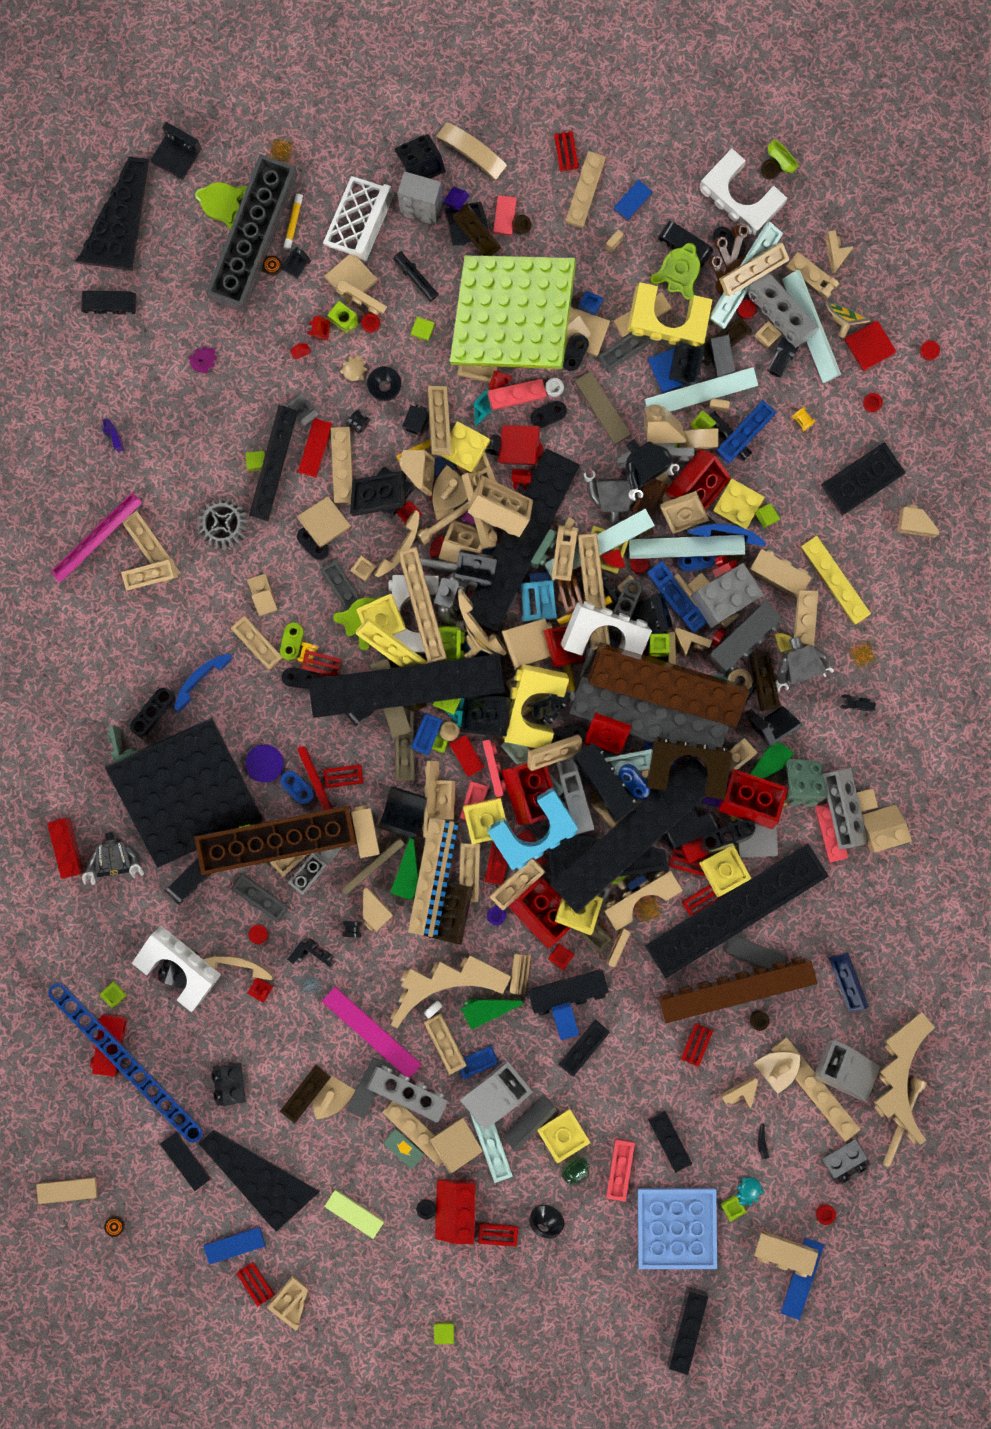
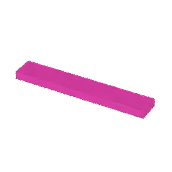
[51,492,142,582]
[322,986,422,1078]

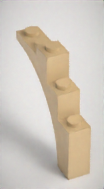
[390,954,511,1029]
[874,1012,935,1145]

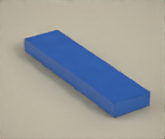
[715,400,777,465]
[780,1237,824,1320]

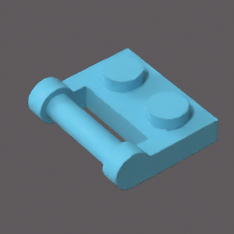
[519,580,557,622]

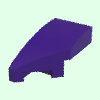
[102,419,125,452]

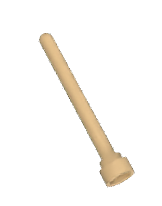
[416,501,470,545]
[883,1076,927,1167]

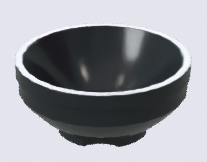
[367,366,402,401]
[529,1205,565,1239]

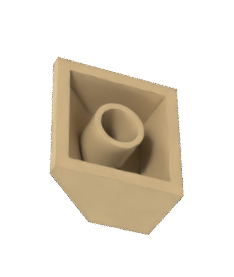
[644,404,686,443]
[399,450,435,496]
[439,520,483,564]
[862,804,912,852]

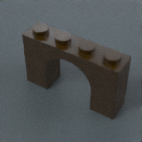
[646,737,732,800]

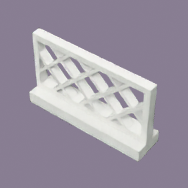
[323,176,394,261]

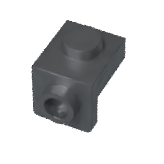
[286,393,319,426]

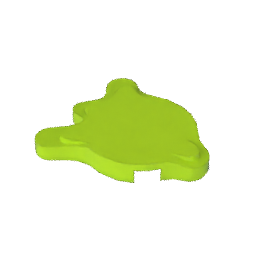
[195,182,247,230]
[650,243,701,300]
[333,596,382,650]

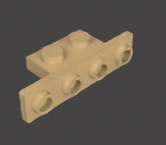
[422,761,455,838]

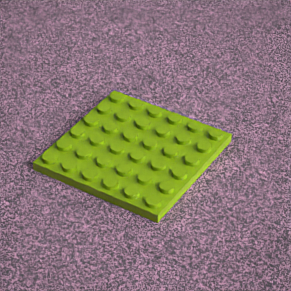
[450,255,576,369]

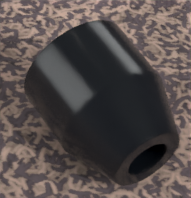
[485,434,502,456]

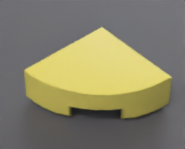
[775,633,792,653]

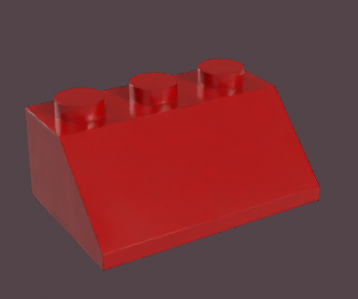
[665,449,732,510]
[501,761,554,825]
[718,769,788,830]
[508,876,571,949]
[435,1179,476,1244]

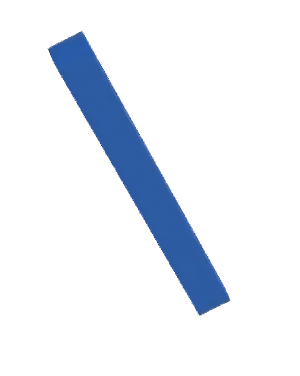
[48,982,202,1143]

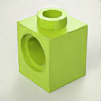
[327,301,358,334]
[648,634,670,657]

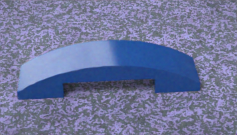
[687,523,766,546]
[647,561,707,633]
[174,654,234,712]

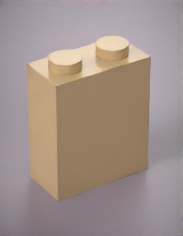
[351,805,380,858]

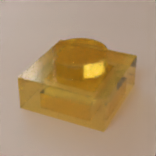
[270,139,293,163]
[850,643,876,668]
[637,897,661,921]

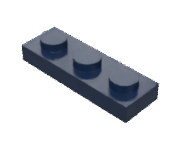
[829,952,869,1013]

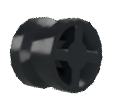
[346,410,370,434]
[342,921,362,938]

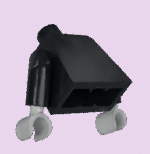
[625,439,680,501]

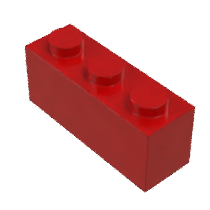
[47,818,85,879]
[90,1013,127,1077]

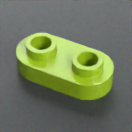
[767,139,799,173]
[280,623,304,661]

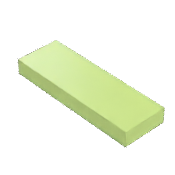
[324,1189,384,1239]

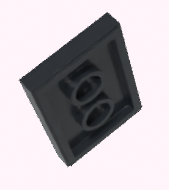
[350,471,406,516]
[460,696,511,737]

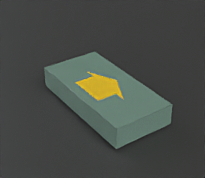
[383,1128,425,1169]

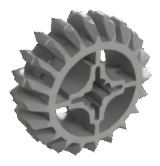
[197,498,249,550]

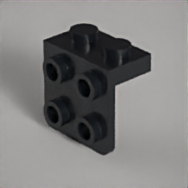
[378,787,427,839]

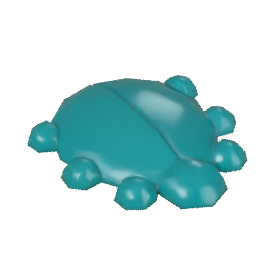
[736,1177,764,1206]

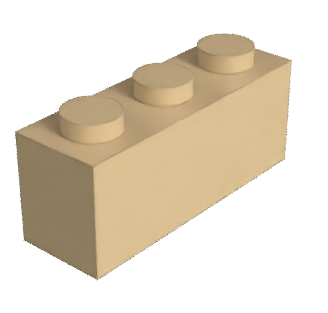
[748,549,812,599]
[754,1230,819,1277]

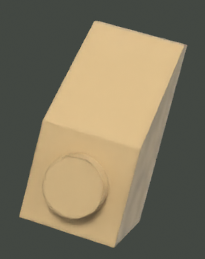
[897,505,939,538]
[363,887,394,932]

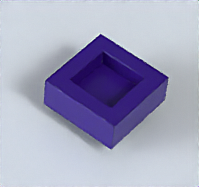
[443,186,470,210]

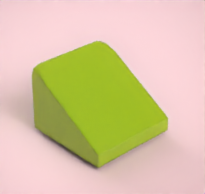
[246,450,265,472]

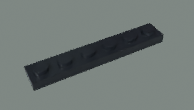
[249,405,298,521]

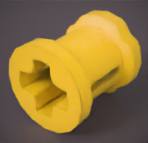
[791,406,816,432]
[297,642,319,665]

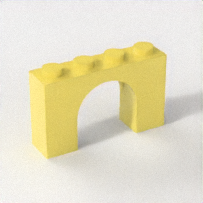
[627,282,712,347]
[503,664,569,748]

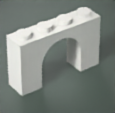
[699,148,788,236]
[389,575,439,654]
[561,601,652,655]
[132,926,221,1012]

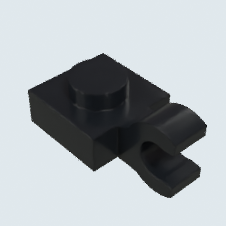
[840,694,876,712]

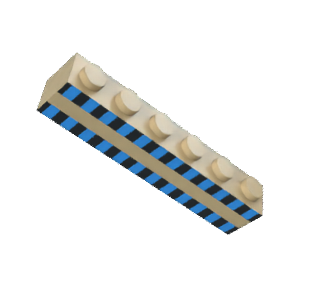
[408,818,459,938]

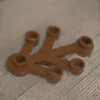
[709,223,749,296]

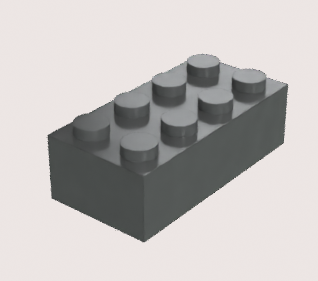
[706,601,782,674]

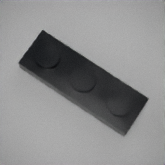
[648,1111,692,1173]

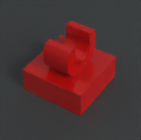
[307,316,331,340]
[511,468,531,490]
[713,555,738,578]
[247,978,274,1003]

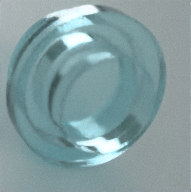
[302,978,321,994]

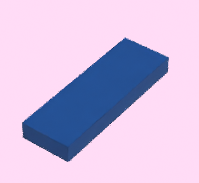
[203,1226,266,1265]

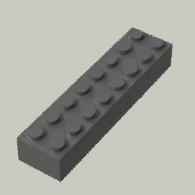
[206,154,298,313]
[569,677,729,760]

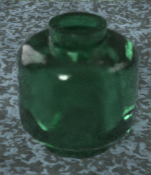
[561,1156,590,1186]

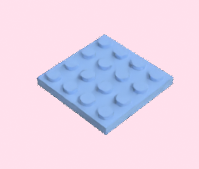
[638,1188,717,1269]

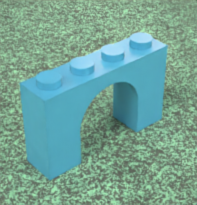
[487,787,579,870]

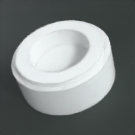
[545,378,564,397]
[424,1001,443,1019]

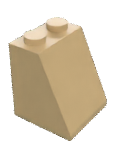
[502,618,552,671]

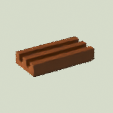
[557,572,584,615]

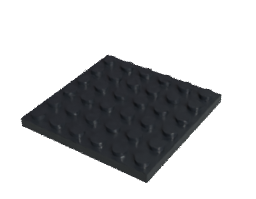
[105,717,263,868]

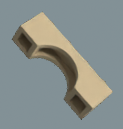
[603,870,683,931]

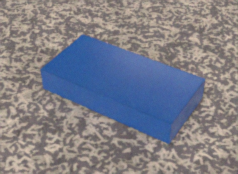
[614,180,653,221]
[411,713,443,756]
[551,1002,579,1040]
[460,1046,499,1079]

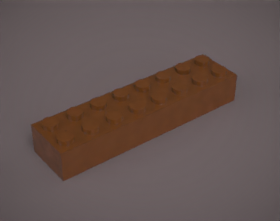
[588,642,749,727]
[194,806,357,875]
[656,956,818,1024]

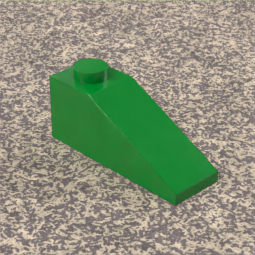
[749,742,794,779]
[390,838,419,901]
[461,998,524,1030]

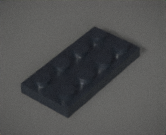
[821,442,906,516]

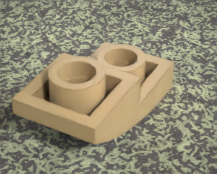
[679,429,718,452]

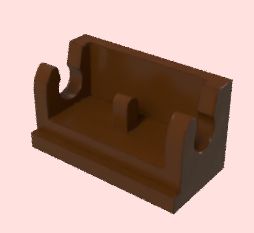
[633,478,669,519]

